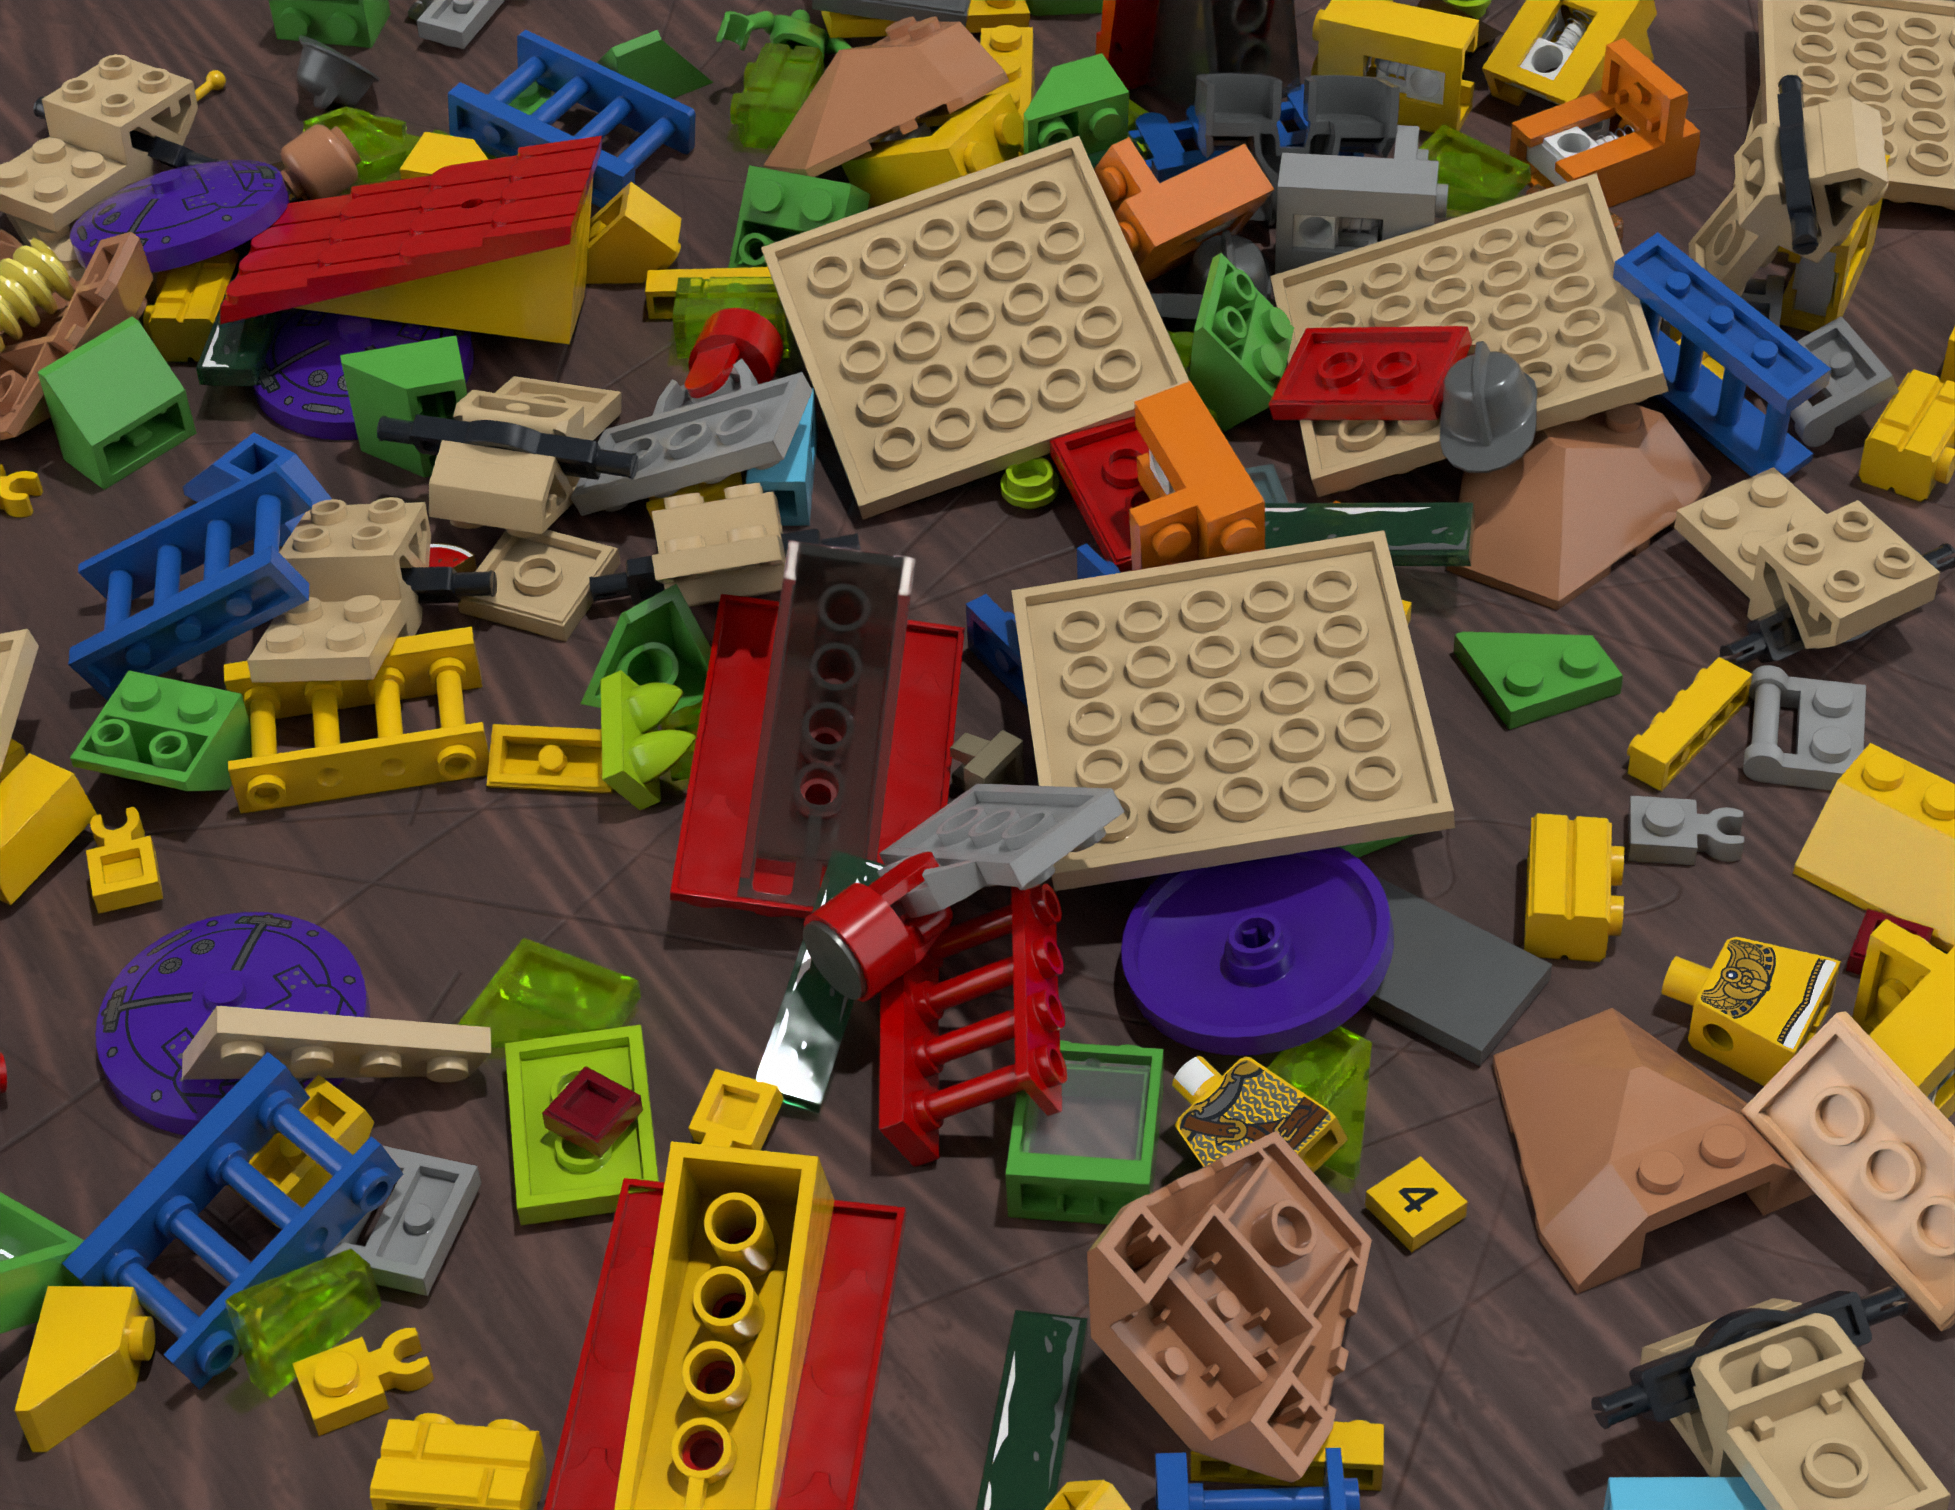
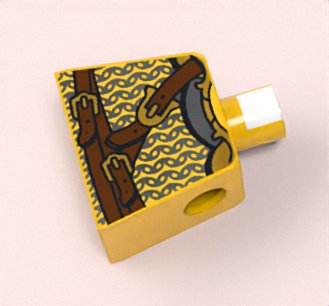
[1172,1056,1348,1173]

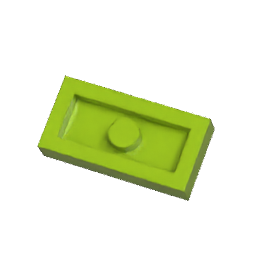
[600,670,696,810]

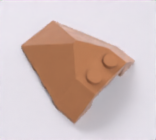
[763,16,1009,177]
[0,232,153,440]
[1447,403,1711,610]
[1493,1008,1815,1294]
[1087,1131,1372,1483]

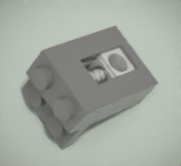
[1275,125,1448,274]

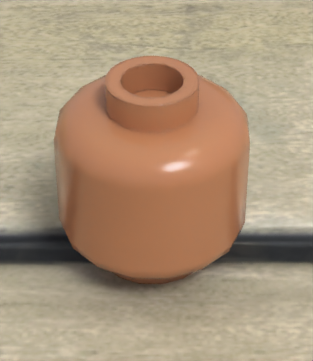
[280,124,361,200]

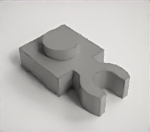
[1628,796,1744,865]

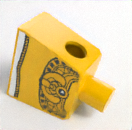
[1662,936,1841,1086]

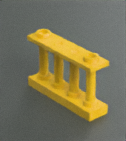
[224,627,490,814]

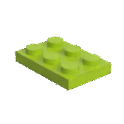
[505,1025,659,1225]

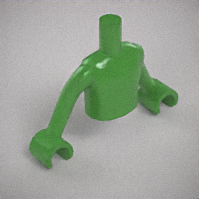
[716,9,852,73]

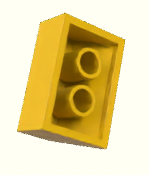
[1793,743,1955,952]

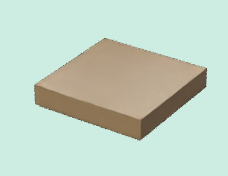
[458,530,621,641]

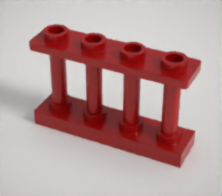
[879,884,1067,1167]

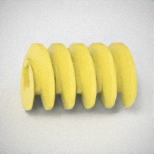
[0,237,74,353]

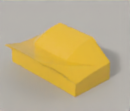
[227,1074,374,1228]

